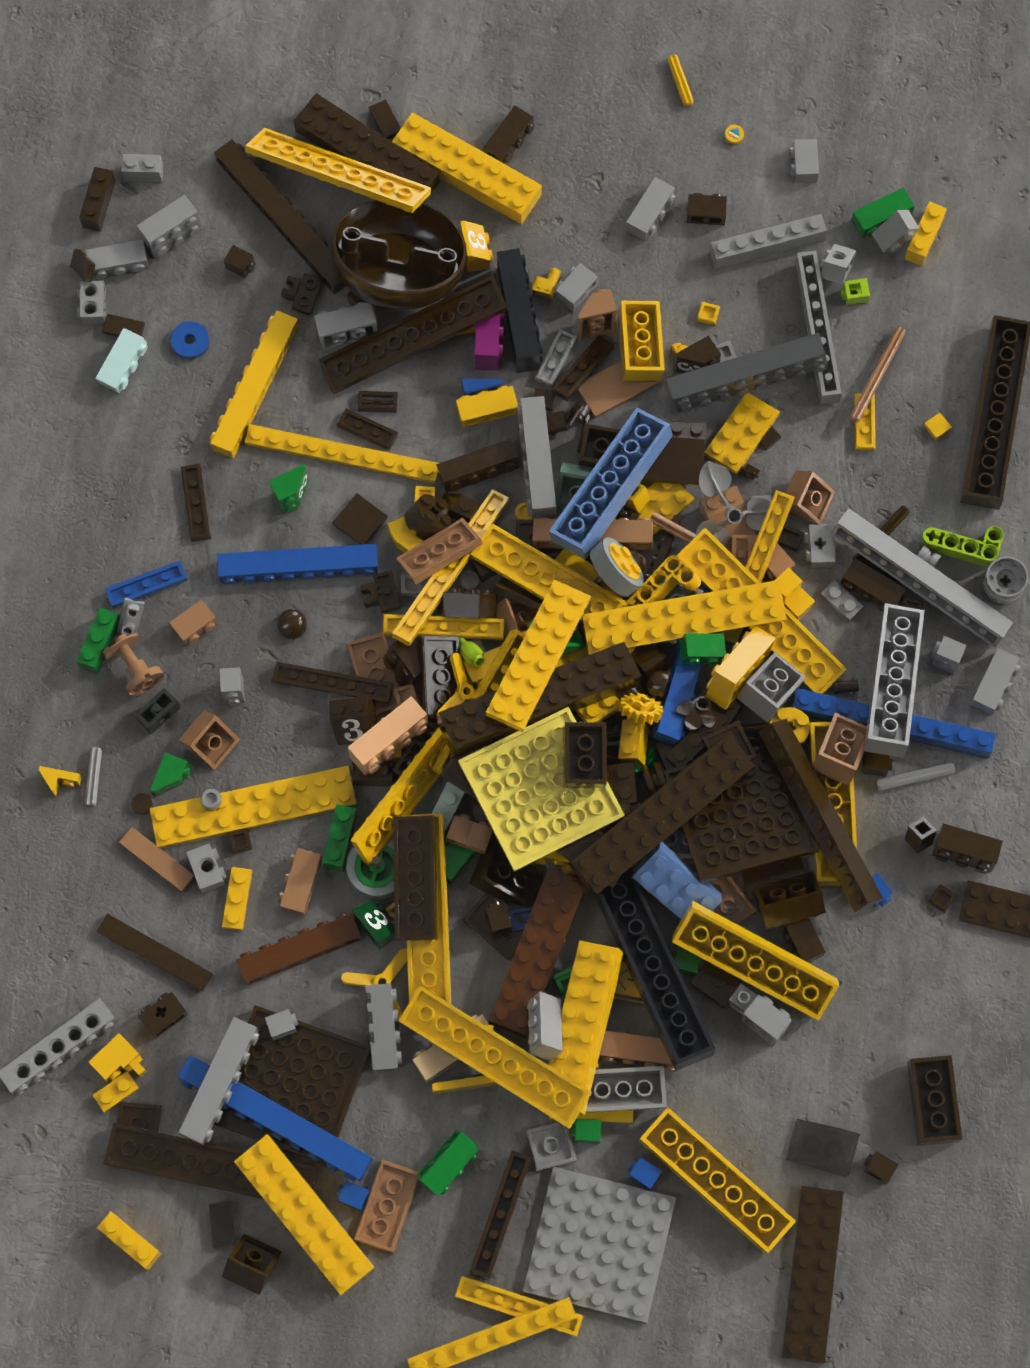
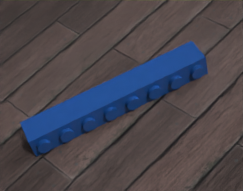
[217,544,378,585]

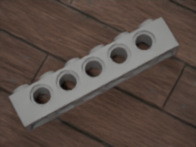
[0,998,117,1096]

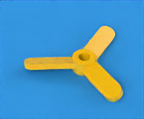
[437,653,476,717]
[341,949,407,1019]

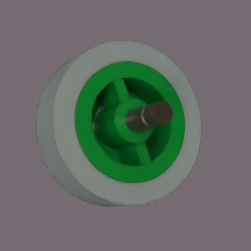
[346,839,394,900]

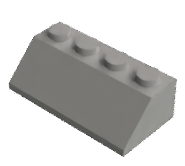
[585,1066,667,1113]

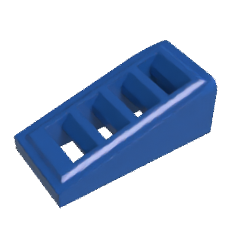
[461,379,503,396]

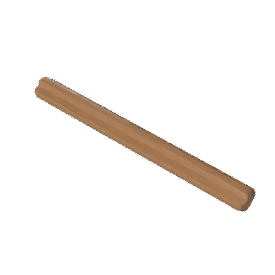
[850,327,906,423]

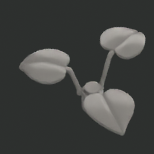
[695,461,771,546]

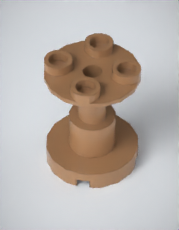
[103,633,164,697]

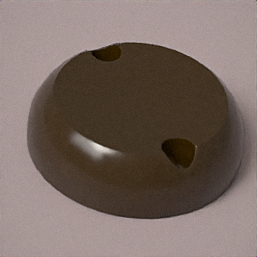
[331,200,467,311]

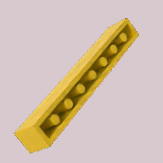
[209,310,299,459]
[431,629,525,775]
[407,1297,576,1368]

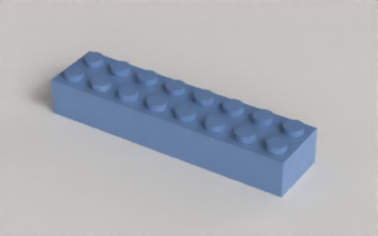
[549,408,673,560]

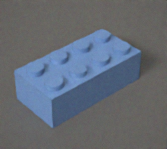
[632,842,722,919]

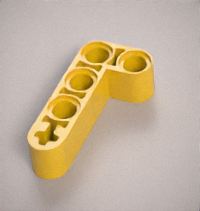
[624,555,701,607]

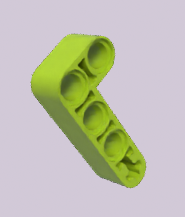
[920,526,1003,567]

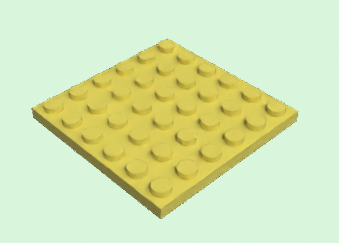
[458,707,625,872]

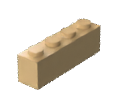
[413,1014,489,1083]

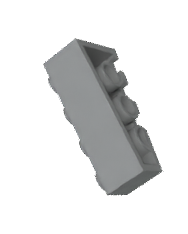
[365,983,402,1071]

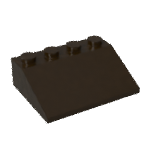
[628,417,707,485]

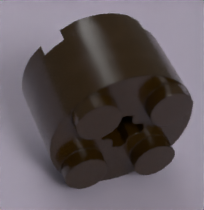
[404,494,451,540]

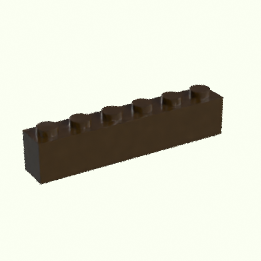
[469,1150,532,1281]

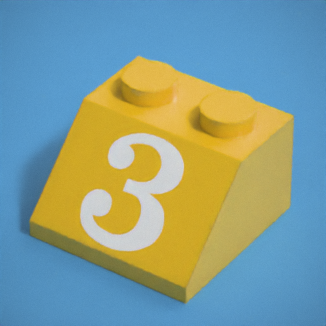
[460,221,493,273]

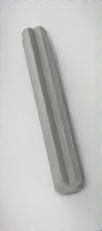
[876,762,955,791]

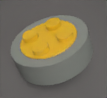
[590,537,644,597]

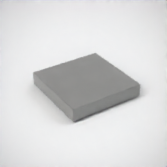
[526,1122,577,1172]

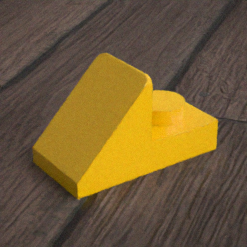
[39,766,82,797]

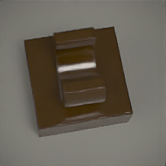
[616,506,640,520]

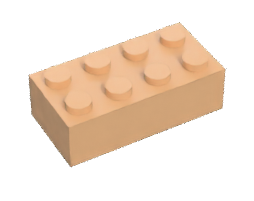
[348,696,428,776]

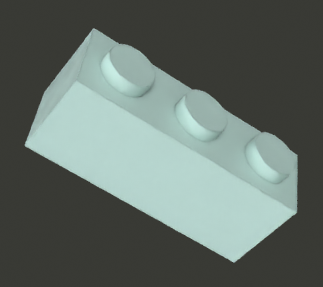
[96,328,147,393]

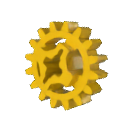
[619,693,663,725]

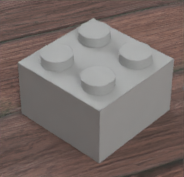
[741,994,792,1046]

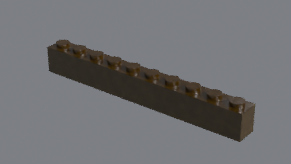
[214,139,346,295]
[759,719,883,912]

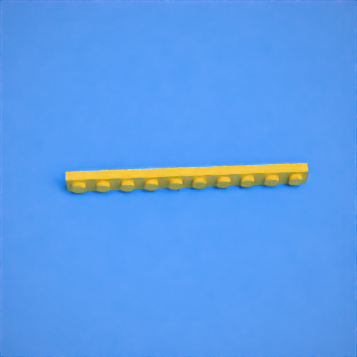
[245,424,439,484]
[392,489,509,646]

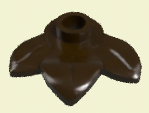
[676,696,716,731]

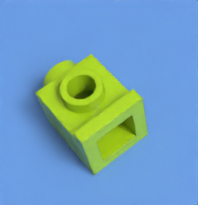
[840,278,870,305]

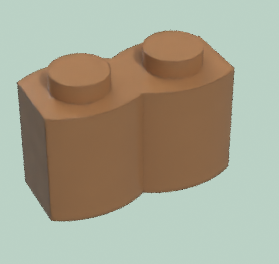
[446,814,494,854]

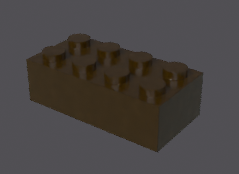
[907,1055,962,1146]

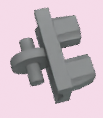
[117,598,145,636]

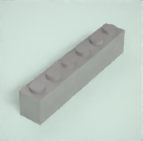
[710,214,827,269]
[178,1017,260,1146]

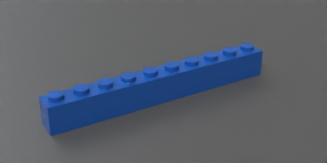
[651,582,712,746]
[792,688,996,759]
[177,1055,373,1182]

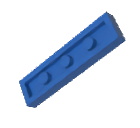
[105,561,188,608]

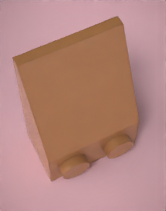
[699,486,757,553]
[812,713,867,786]

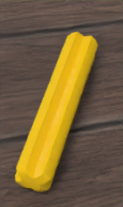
[667,54,693,107]

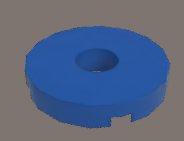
[170,321,210,360]

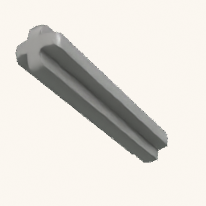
[85,747,102,807]

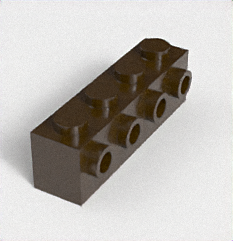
[436,439,520,493]

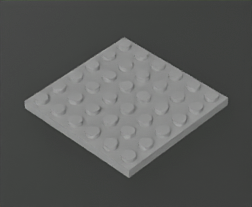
[523,1167,676,1324]

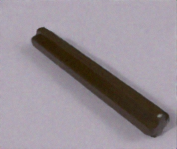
[852,505,910,563]

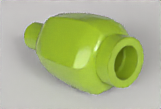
[459,637,485,667]

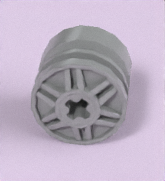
[983,556,1029,605]

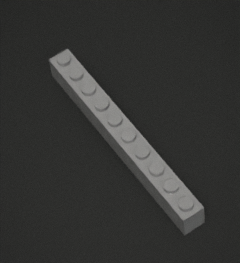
[831,508,1013,648]

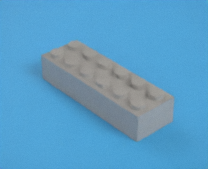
[517,396,556,520]

